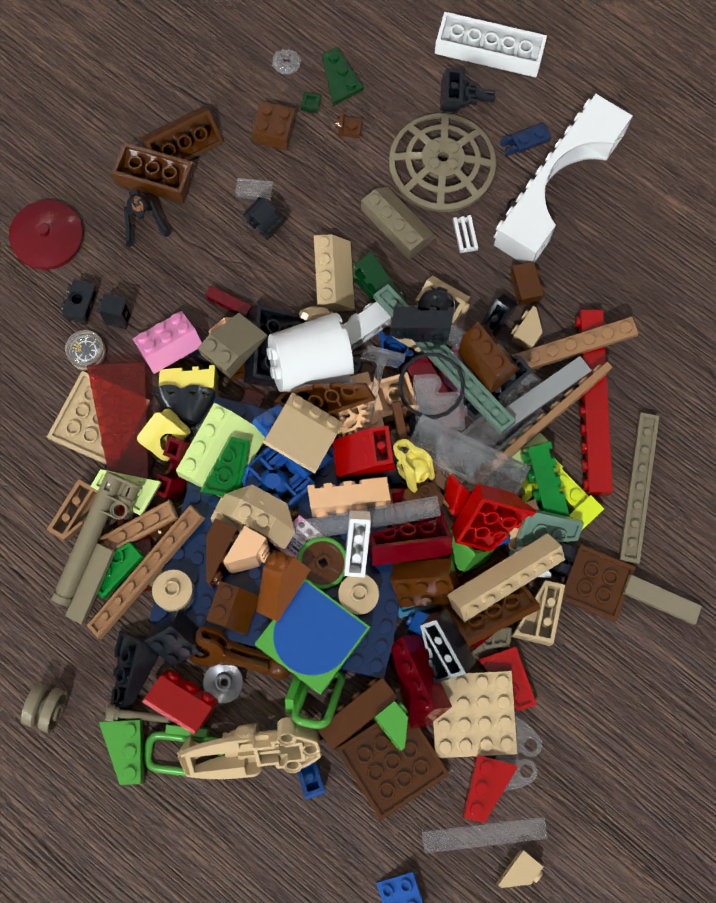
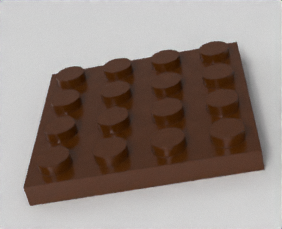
[440,556,541,647]
[336,704,449,821]

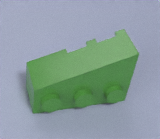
[99,720,144,785]

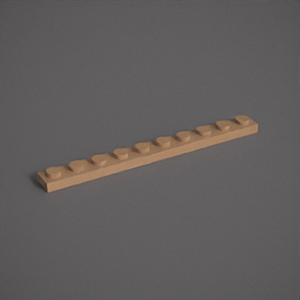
[464,362,612,493]

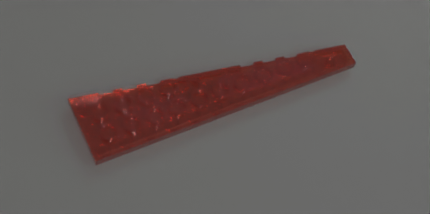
[87,362,152,592]

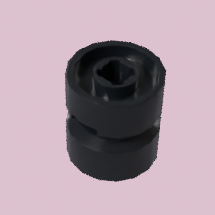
[549,542,578,578]

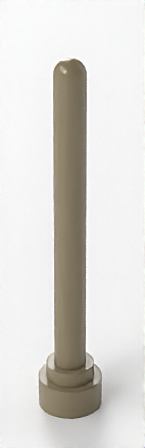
[105,704,176,724]

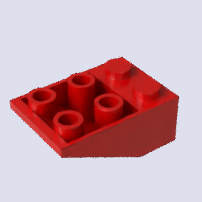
[333,425,396,478]

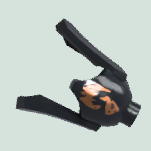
[124,189,171,247]

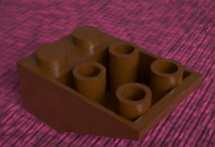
[206,518,240,590]

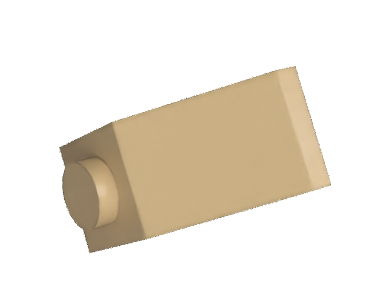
[496,849,543,888]

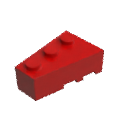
[462,755,519,823]

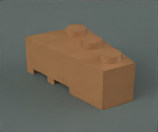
[46,479,98,542]

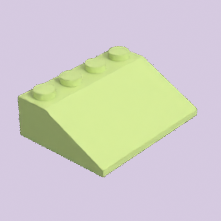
[176,403,265,498]

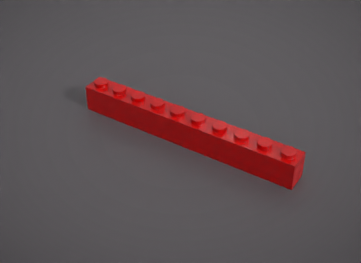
[575,310,613,496]

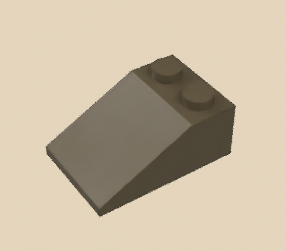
[197,313,268,378]

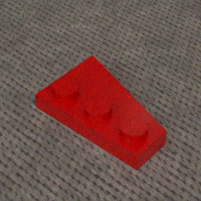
[479,647,537,711]

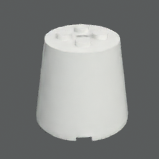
[267,313,354,392]

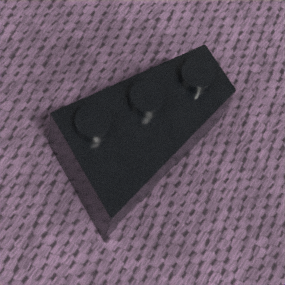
[390,307,454,346]
[420,609,476,684]

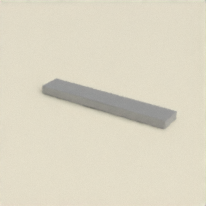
[499,356,592,436]

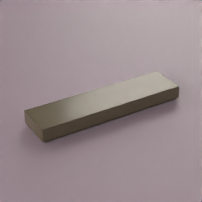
[65,543,116,624]
[622,575,702,625]

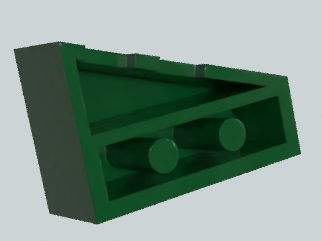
[353,252,406,303]

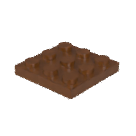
[562,545,636,622]

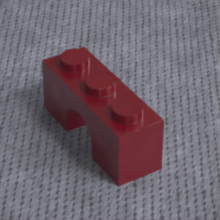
[155,436,192,499]

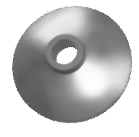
[203,664,243,703]

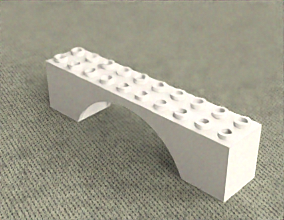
[494,94,633,264]

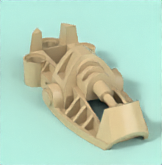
[177,713,321,779]

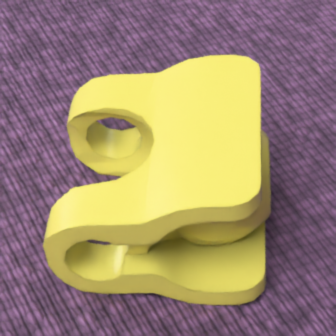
[137,409,190,461]
[393,439,435,493]

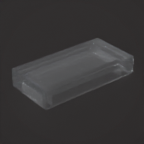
[235,178,273,201]

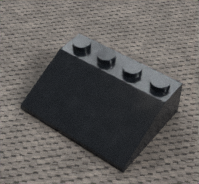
[244,305,306,387]

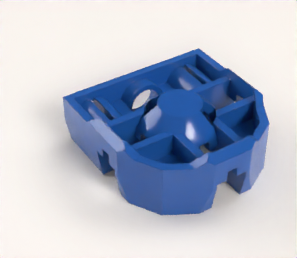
[242,447,315,508]

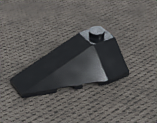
[111,631,158,721]

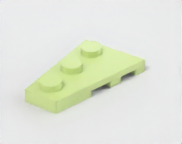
[91,469,162,515]

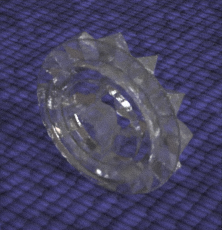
[273,48,300,74]

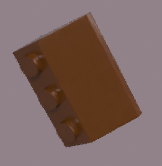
[458,322,520,394]

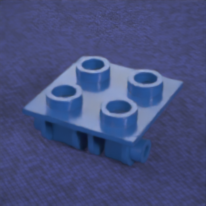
[376,872,423,903]

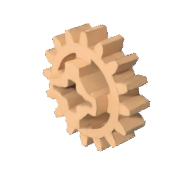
[333,404,371,437]

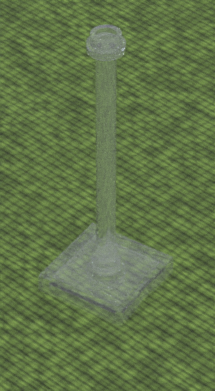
[360,345,406,430]

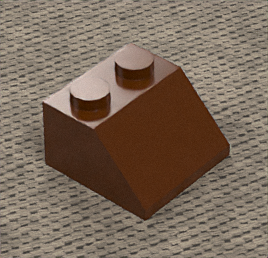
[206,581,259,635]

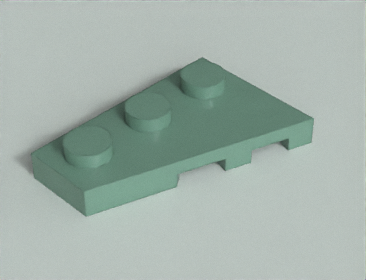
[515,510,584,546]

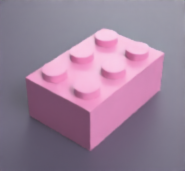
[133,311,202,374]

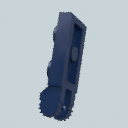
[500,123,552,156]

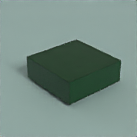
[300,92,321,114]

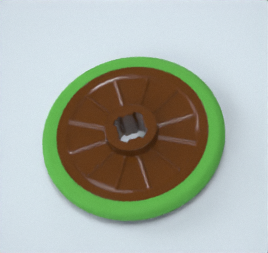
[297,537,346,589]

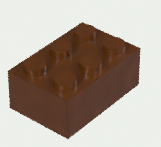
[390,558,460,607]

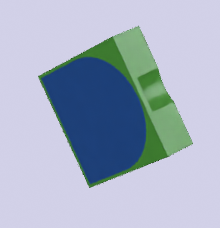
[255,579,370,696]

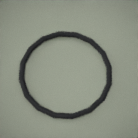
[398,352,465,419]

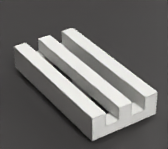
[453,215,478,253]

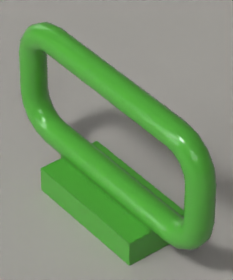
[285,670,345,729]
[143,723,225,776]

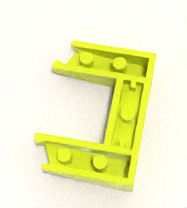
[519,460,604,544]

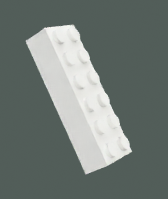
[435,12,547,77]

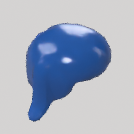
[378,332,414,363]

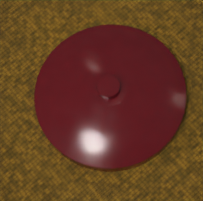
[9,200,84,270]

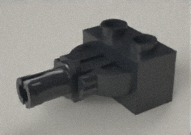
[440,68,495,113]

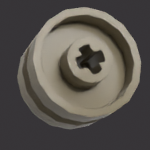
[21,681,68,734]

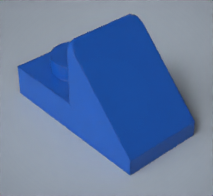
[297,761,325,799]

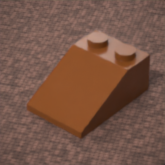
[256,550,311,622]

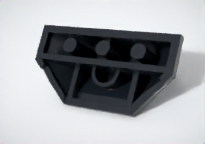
[463,355,534,421]

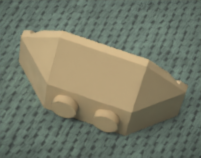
[215,485,295,550]

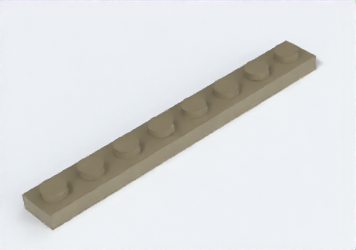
[619,413,659,565]

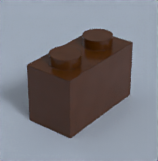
[510,261,545,306]

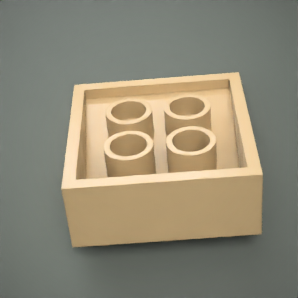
[263,392,343,474]

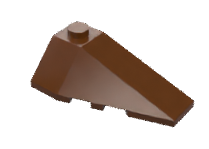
[290,383,376,415]

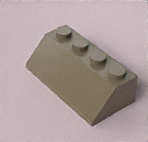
[361,187,436,260]

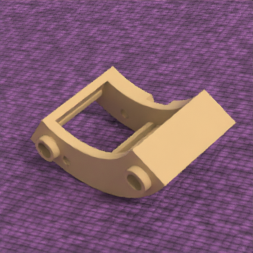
[392,275,471,354]

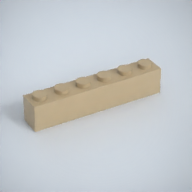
[448,533,565,622]

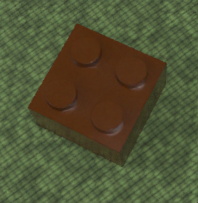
[251,101,296,151]

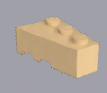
[511,580,565,646]

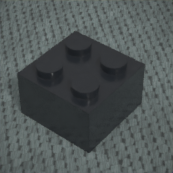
[145,610,207,667]

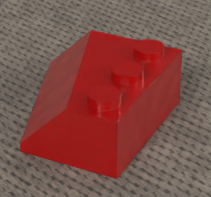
[451,483,536,552]

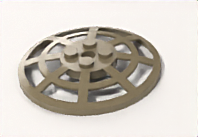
[389,113,496,212]

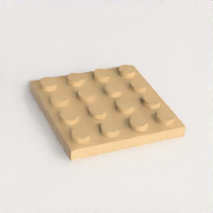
[47,371,151,469]
[433,671,517,758]

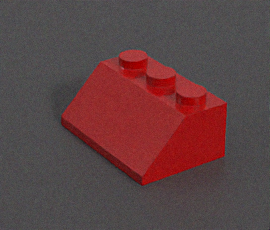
[142,669,219,735]

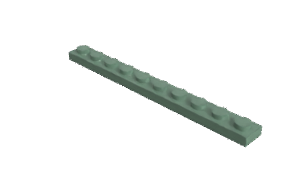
[373,284,516,435]

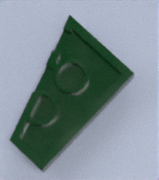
[322,47,363,106]

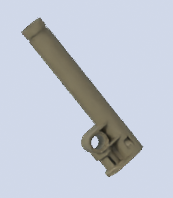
[51,471,143,606]

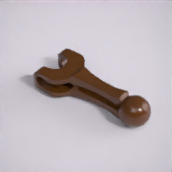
[190,626,291,680]

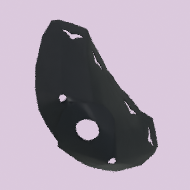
[151,385,215,425]

